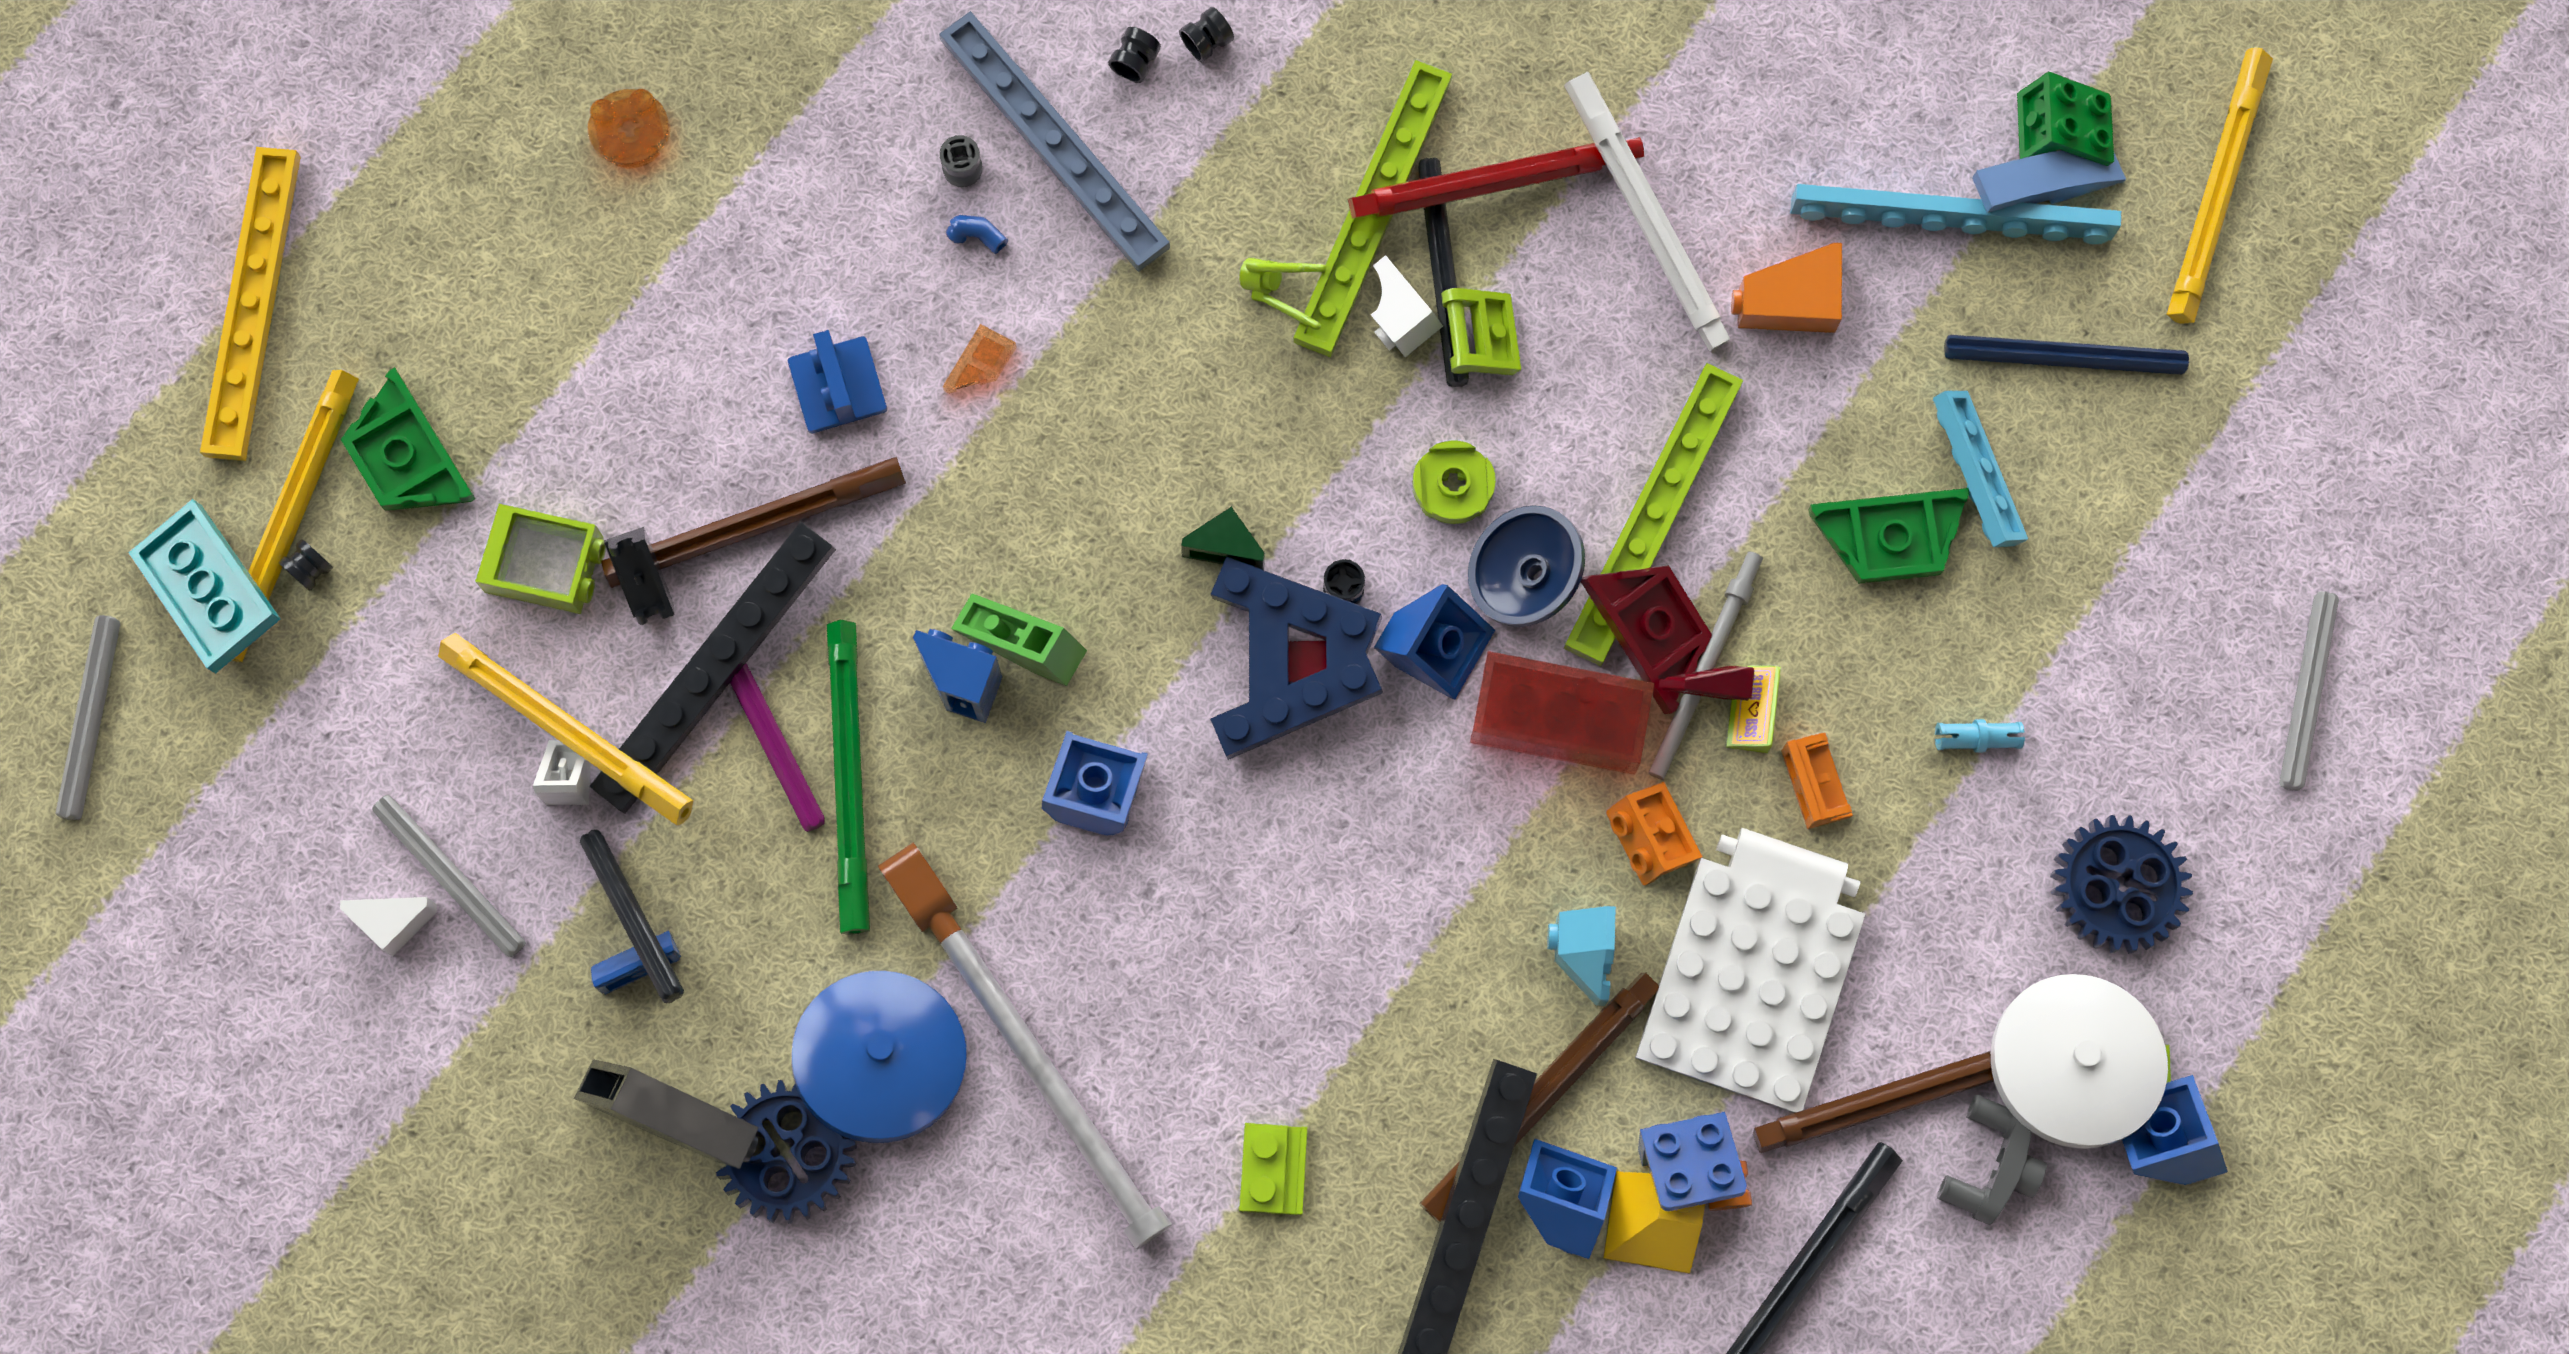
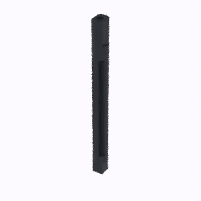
[1726,1142,1903,1354]

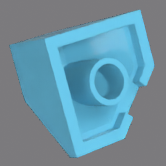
[1547,906,1616,1006]

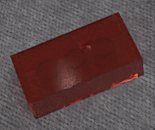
[1470,651,1654,775]

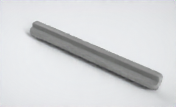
[2279,591,2339,791]
[56,615,120,820]
[372,795,526,957]

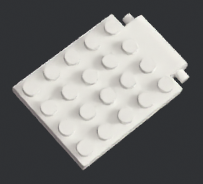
[1635,828,1865,1113]

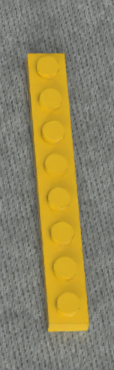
[200,147,301,461]

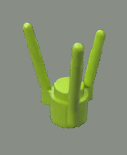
[1239,257,1326,330]

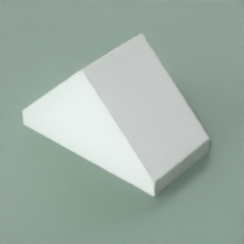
[533,740,591,805]
[340,897,437,957]

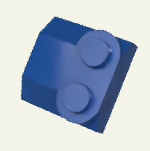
[1041,731,1148,836]

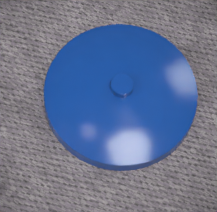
[792,971,967,1143]

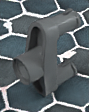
[1937,1094,2047,1225]

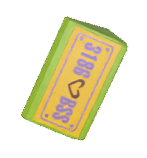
[1726,665,1781,754]

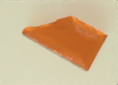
[943,324,1017,394]

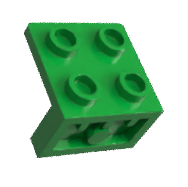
[2017,71,2114,166]

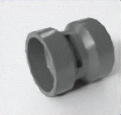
[940,135,982,187]

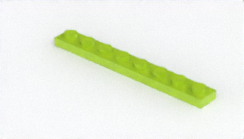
[1293,60,1452,358]
[1563,363,1743,667]

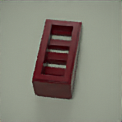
[1659,666,1755,701]

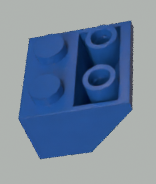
[913,629,1003,723]

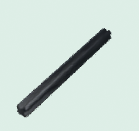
[1418,157,1469,387]

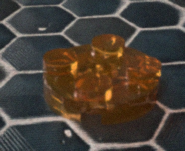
[588,89,670,169]

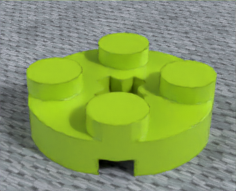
[1412,440,1496,524]

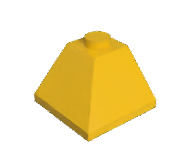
[1603,1171,1705,1274]

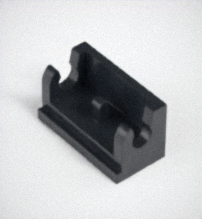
[604,527,675,625]

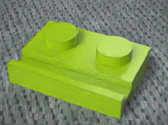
[1239,1123,1308,1216]

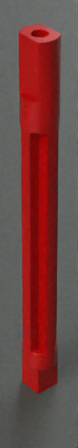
[1348,137,1644,219]

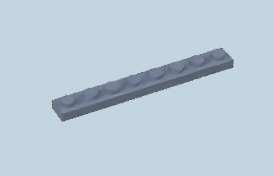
[939,11,1170,272]

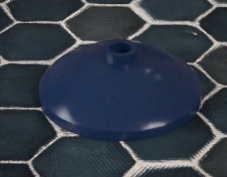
[1468,505,1585,627]

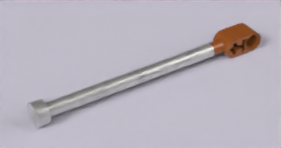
[878,842,1172,1250]

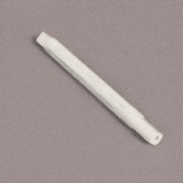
[1564,72,1730,351]

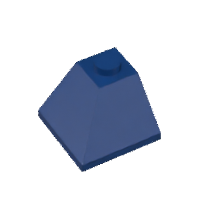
[1374,584,1495,700]
[2122,1075,2228,1185]
[1518,1139,1617,1259]

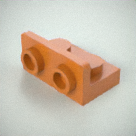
[1606,782,1703,886]

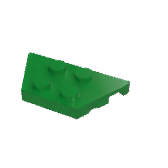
[340,367,476,511]
[1808,488,1969,584]

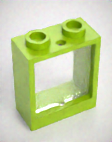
[475,503,606,614]

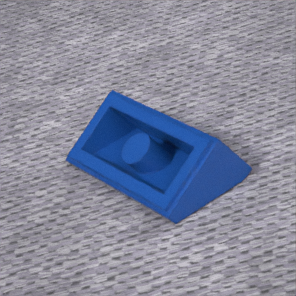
[591,931,681,995]

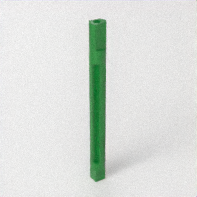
[827,619,870,935]

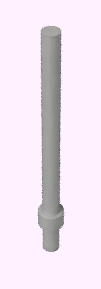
[1649,552,1763,780]

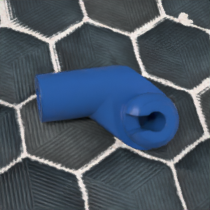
[946,215,1008,254]

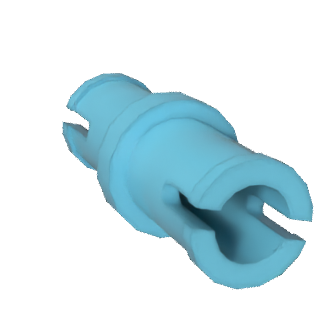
[1935,719,2025,753]

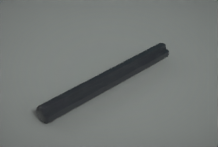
[580,829,684,1004]

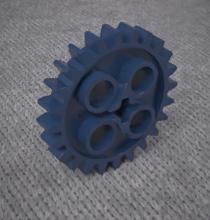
[2050,815,2193,954]
[716,1080,857,1224]

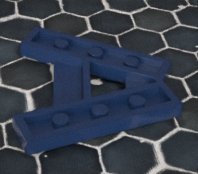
[1210,557,1383,760]

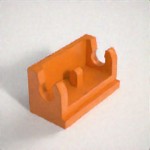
[1781,733,1853,830]

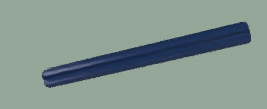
[1944,335,2189,375]

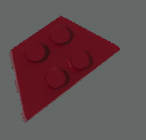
[1581,565,1712,714]

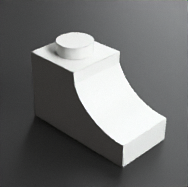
[1371,255,1443,357]

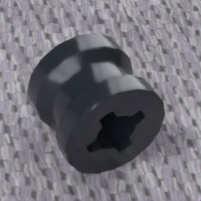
[278,539,333,591]

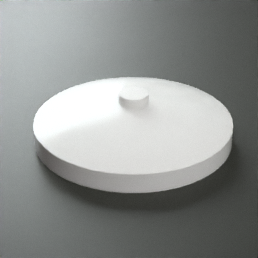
[1990,974,2168,1149]

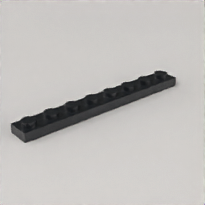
[589,522,836,814]
[1398,1059,1537,1354]

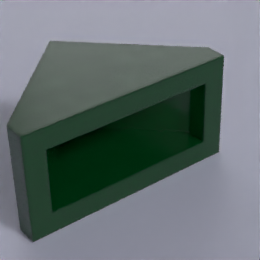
[1181,506,1265,570]

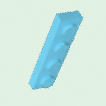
[1933,391,2028,547]

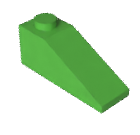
[951,593,1087,686]

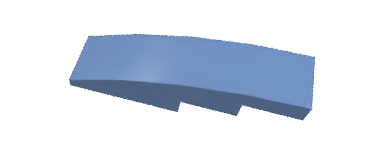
[1972,150,2126,213]

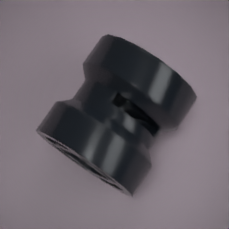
[1179,7,1234,62]
[1108,27,1161,83]
[1323,559,1365,604]

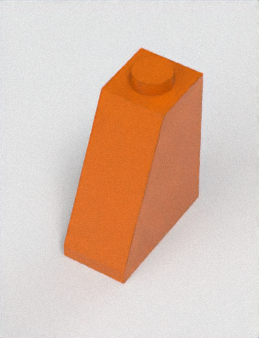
[1731,243,1842,333]

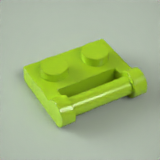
[1441,288,1521,376]

